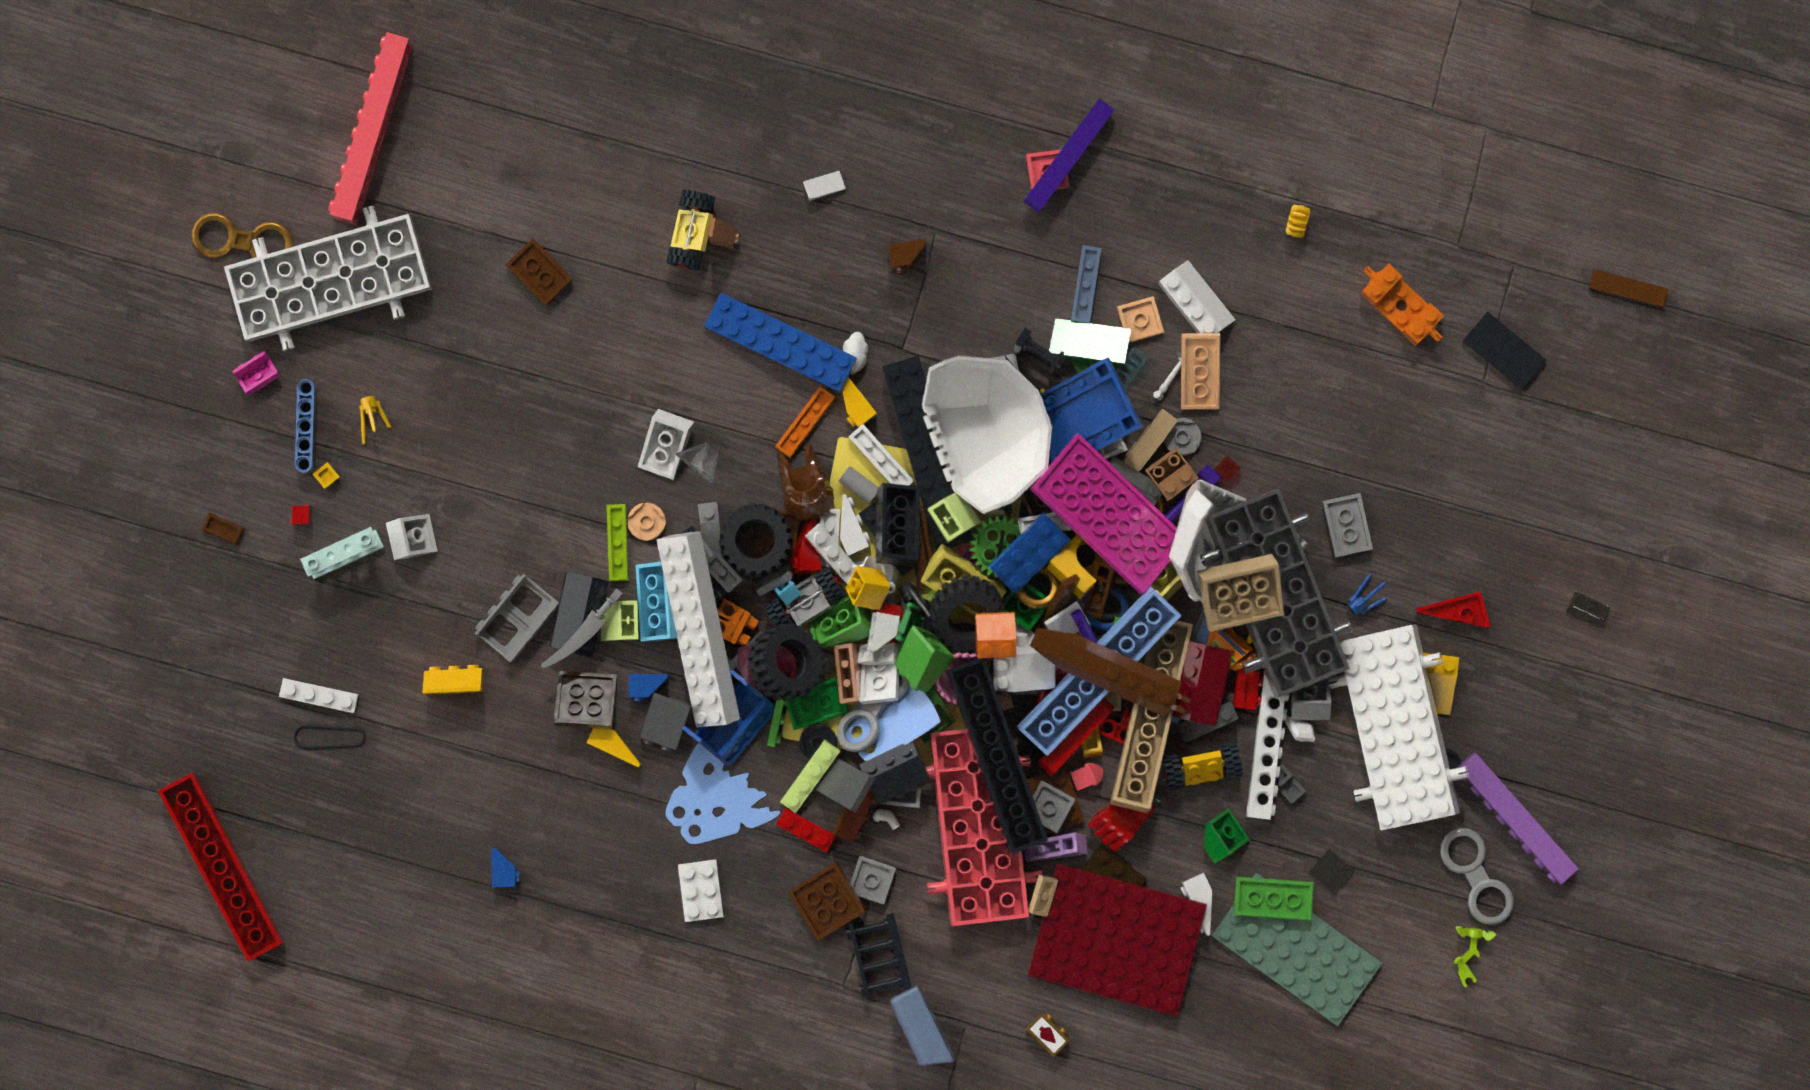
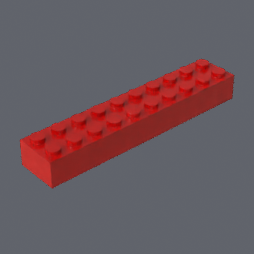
[158,773,285,962]

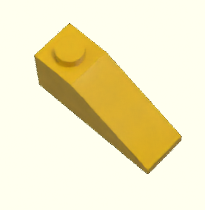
[842,377,877,428]
[587,725,641,768]

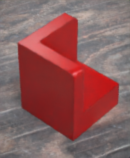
[290,504,312,525]

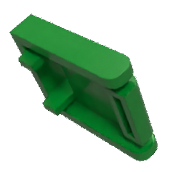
[895,602,926,644]

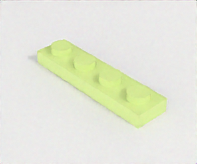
[780,739,840,813]

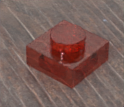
[1214,456,1241,483]

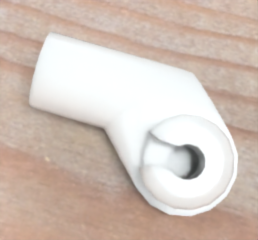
[873,809,900,830]

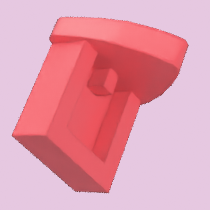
[1070,763,1104,791]

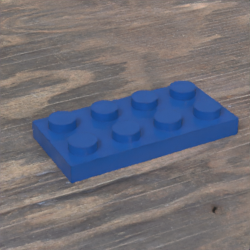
[988,512,1070,594]

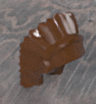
[777,444,834,520]

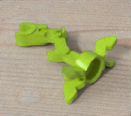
[1454,926,1496,987]

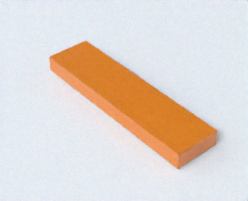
[775,386,836,459]

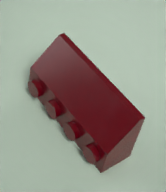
[1173,641,1233,726]

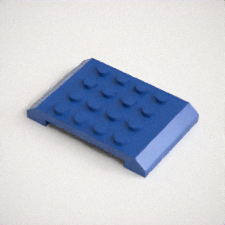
[1040,357,1143,467]

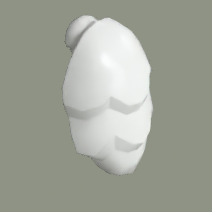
[843,332,869,375]

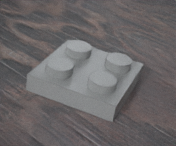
[1033,781,1075,833]
[850,856,896,904]

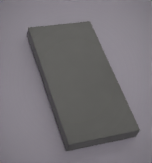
[814,757,874,813]

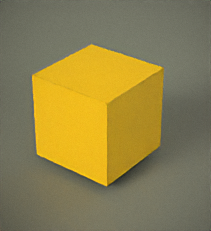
[846,566,891,610]

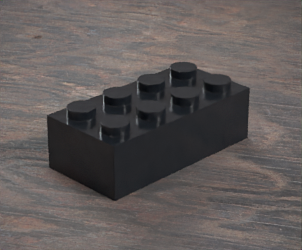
[875,483,920,567]

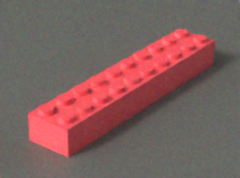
[328,32,413,226]

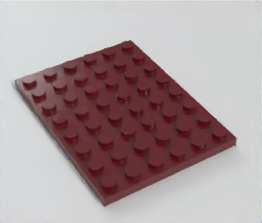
[1028,863,1207,1016]

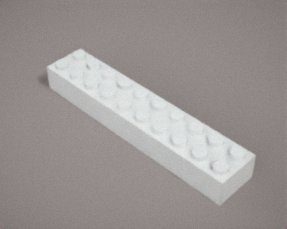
[657,531,740,728]

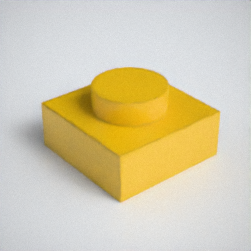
[313,462,340,490]

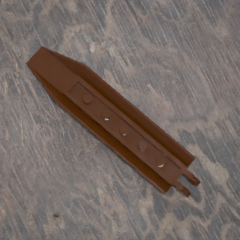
[1030,628,1192,716]

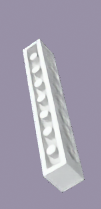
[1246,671,1289,820]

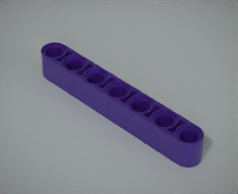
[1023,98,1115,213]

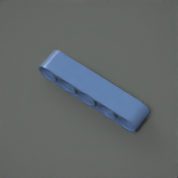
[295,379,317,474]

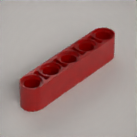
[1037,697,1115,776]

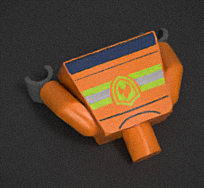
[1208,627,1258,671]

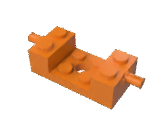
[1360,263,1444,346]

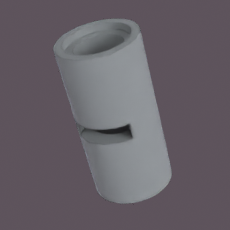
[838,466,879,504]

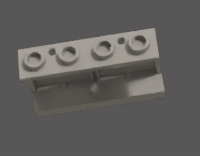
[475,574,559,663]

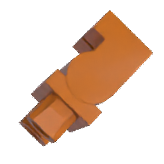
[717,598,759,646]

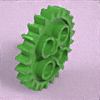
[969,516,1021,578]

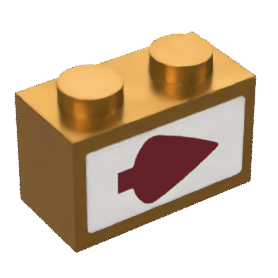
[1026,1012,1070,1057]

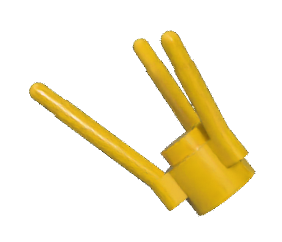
[359,396,391,445]

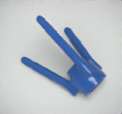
[1347,574,1387,616]

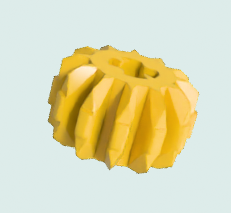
[1286,205,1310,238]

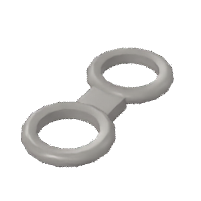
[837,677,910,752]
[1440,828,1514,925]

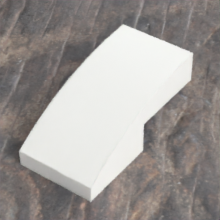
[857,643,899,665]

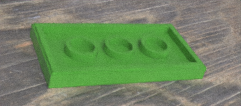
[1234,877,1314,921]

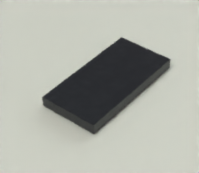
[1463,311,1546,390]

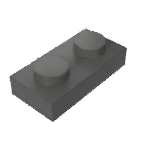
[707,552,742,593]

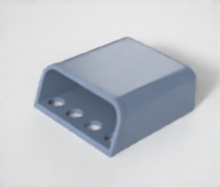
[890,986,956,1065]

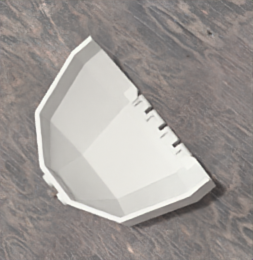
[922,356,1052,513]
[1169,480,1308,602]

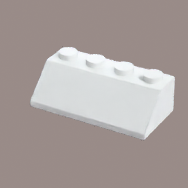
[1158,261,1235,333]

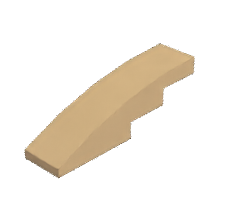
[1122,409,1178,472]

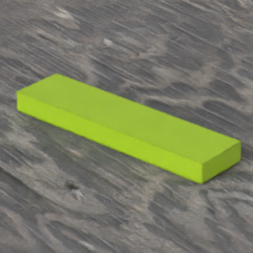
[607,504,629,582]

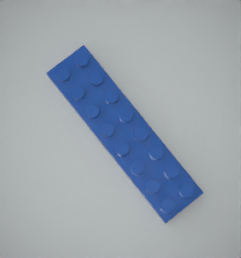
[704,293,857,393]

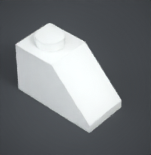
[867,612,901,652]

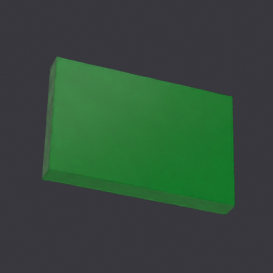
[785,676,849,730]

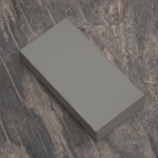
[756,564,793,596]

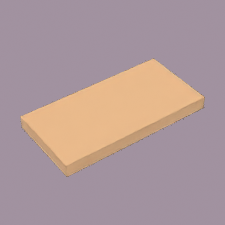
[1181,333,1220,410]

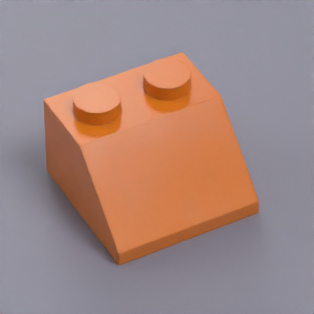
[975,612,1016,659]

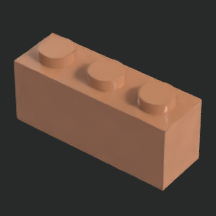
[834,643,861,704]

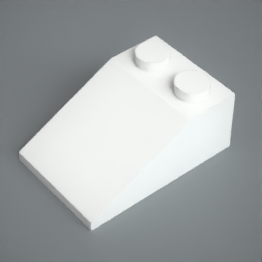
[638,409,694,480]
[993,648,1055,692]

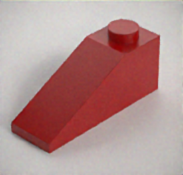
[790,519,822,575]

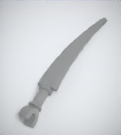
[541,588,622,668]

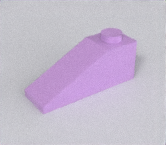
[1024,833,1088,862]

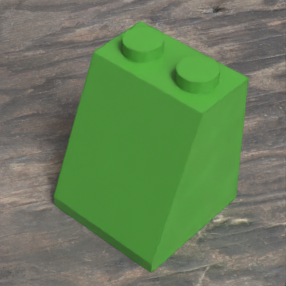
[894,625,956,693]

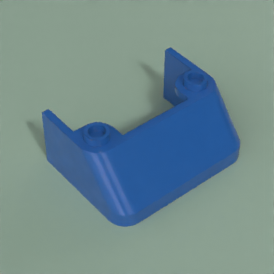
[682,669,775,765]

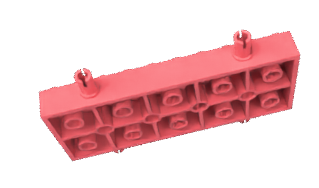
[926,729,1043,926]

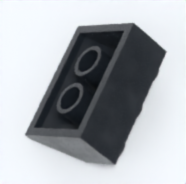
[859,741,931,805]

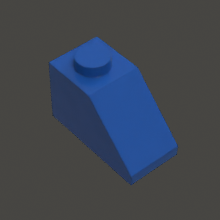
[629,674,669,701]
[491,848,520,887]

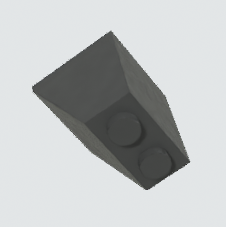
[640,693,692,753]

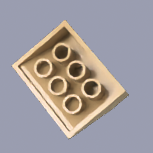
[1197,554,1284,632]

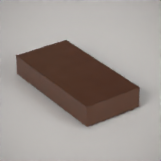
[201,512,245,546]

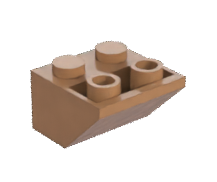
[1145,447,1198,502]

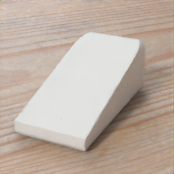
[803,171,846,201]

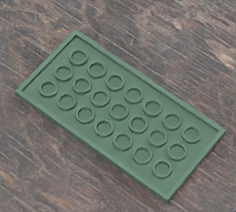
[1211,873,1382,1026]

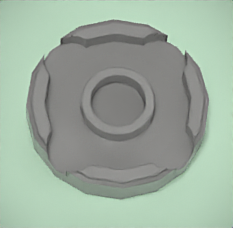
[1164,418,1202,456]

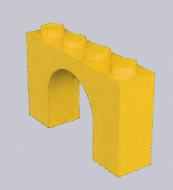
[1047,532,1097,599]

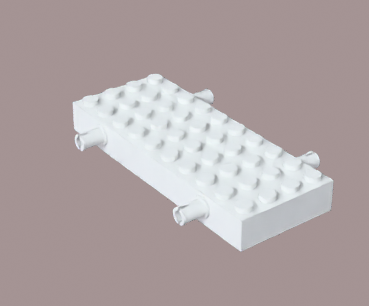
[224,206,432,351]
[1328,624,1469,830]

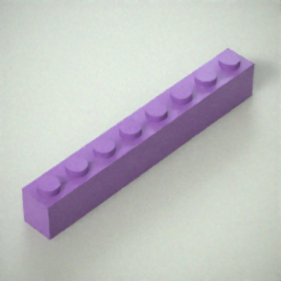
[1456,753,1578,884]

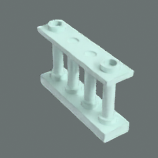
[300,527,384,579]

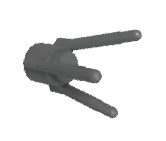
[897,582,931,618]

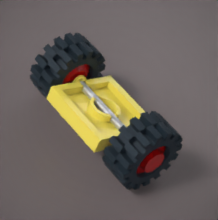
[666,190,715,271]

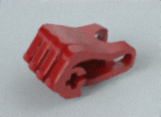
[1088,803,1155,852]

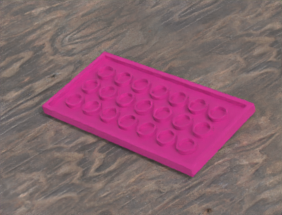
[1030,433,1177,595]

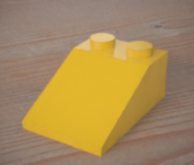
[1423,653,1459,715]

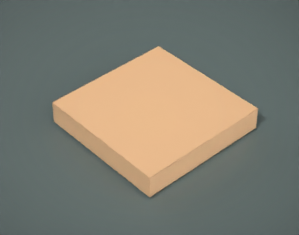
[1117,296,1164,343]

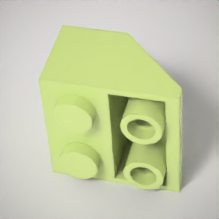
[928,493,981,543]
[601,601,640,641]

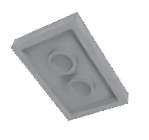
[1322,493,1373,558]

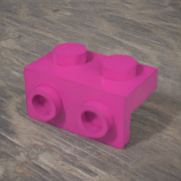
[232,351,280,396]

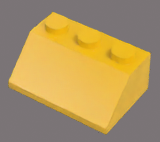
[423,665,485,695]

